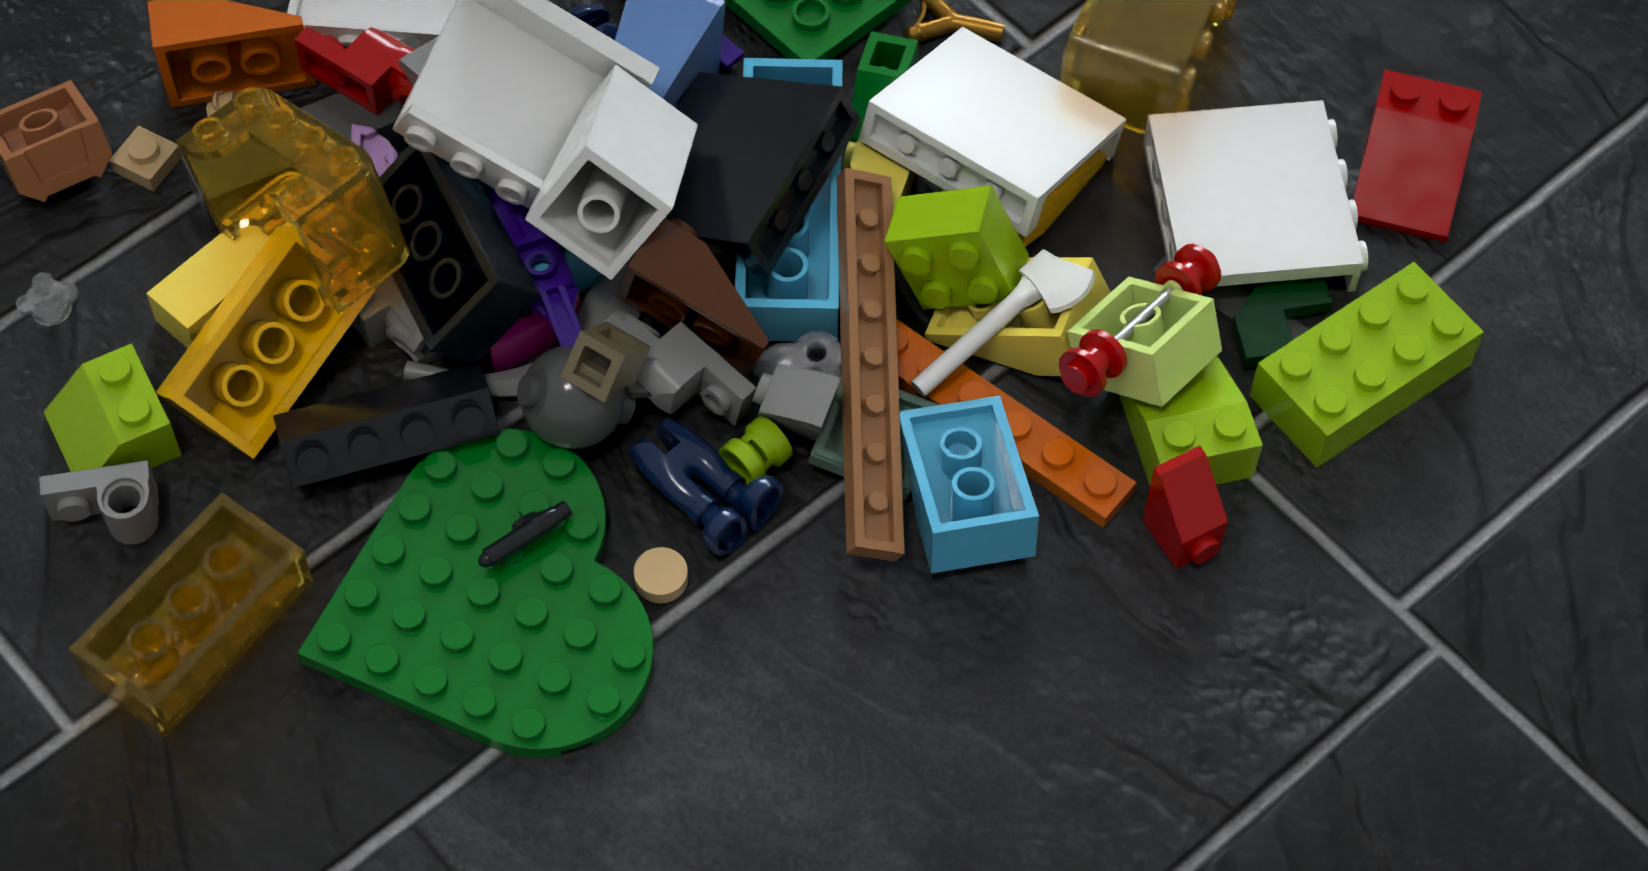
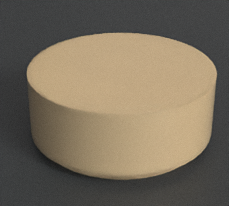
[634,547,688,604]

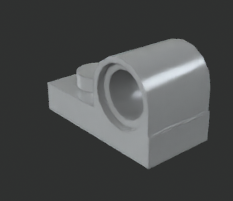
[39,460,159,544]

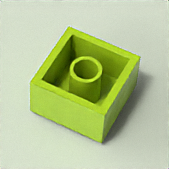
[884,185,1029,310]

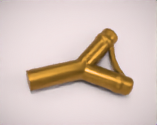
[906,0,1005,43]

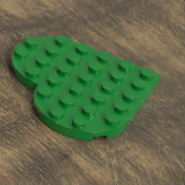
[297,428,654,758]

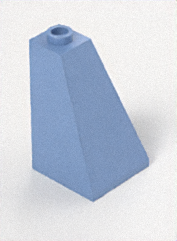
[615,0,726,109]

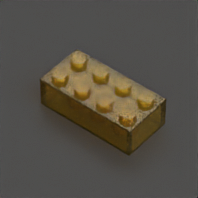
[69,493,313,738]

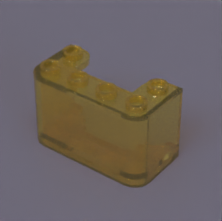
[1060,0,1238,135]
[176,87,409,315]

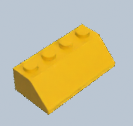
[156,226,376,459]

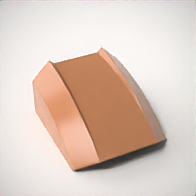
[0,80,113,202]

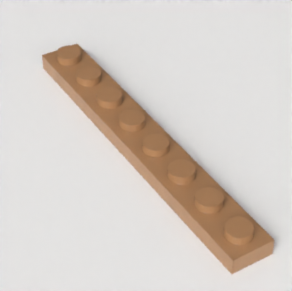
[836,168,905,562]

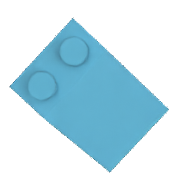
[900,396,1039,573]

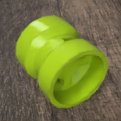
[718,416,793,485]

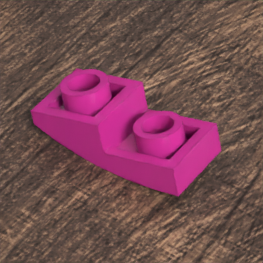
[487,289,581,373]

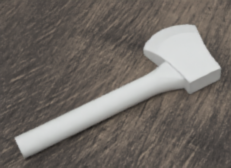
[911,249,1095,397]

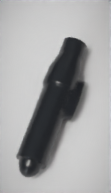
[478,500,573,568]

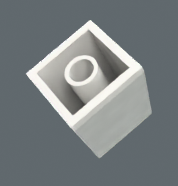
[525,65,698,280]

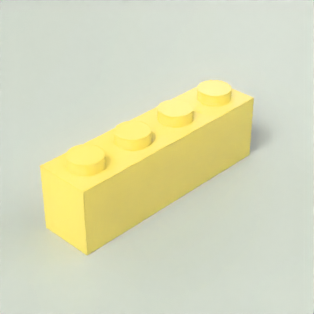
[146,170,347,349]

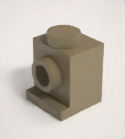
[560,322,651,403]

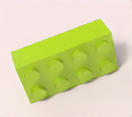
[1249,262,1484,468]

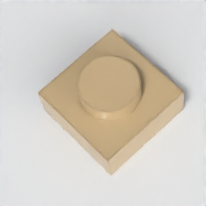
[109,125,182,192]

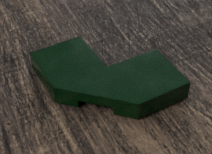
[1231,277,1332,368]

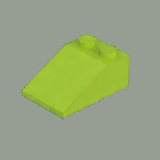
[1119,356,1263,486]

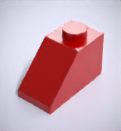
[1142,445,1228,569]

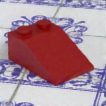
[1353,69,1482,242]

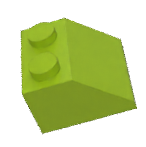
[44,343,182,472]

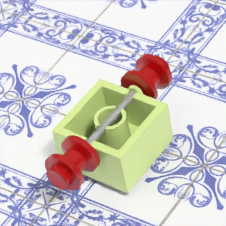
[1059,244,1222,407]

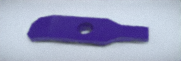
[489,189,582,346]

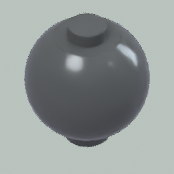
[517,345,636,450]

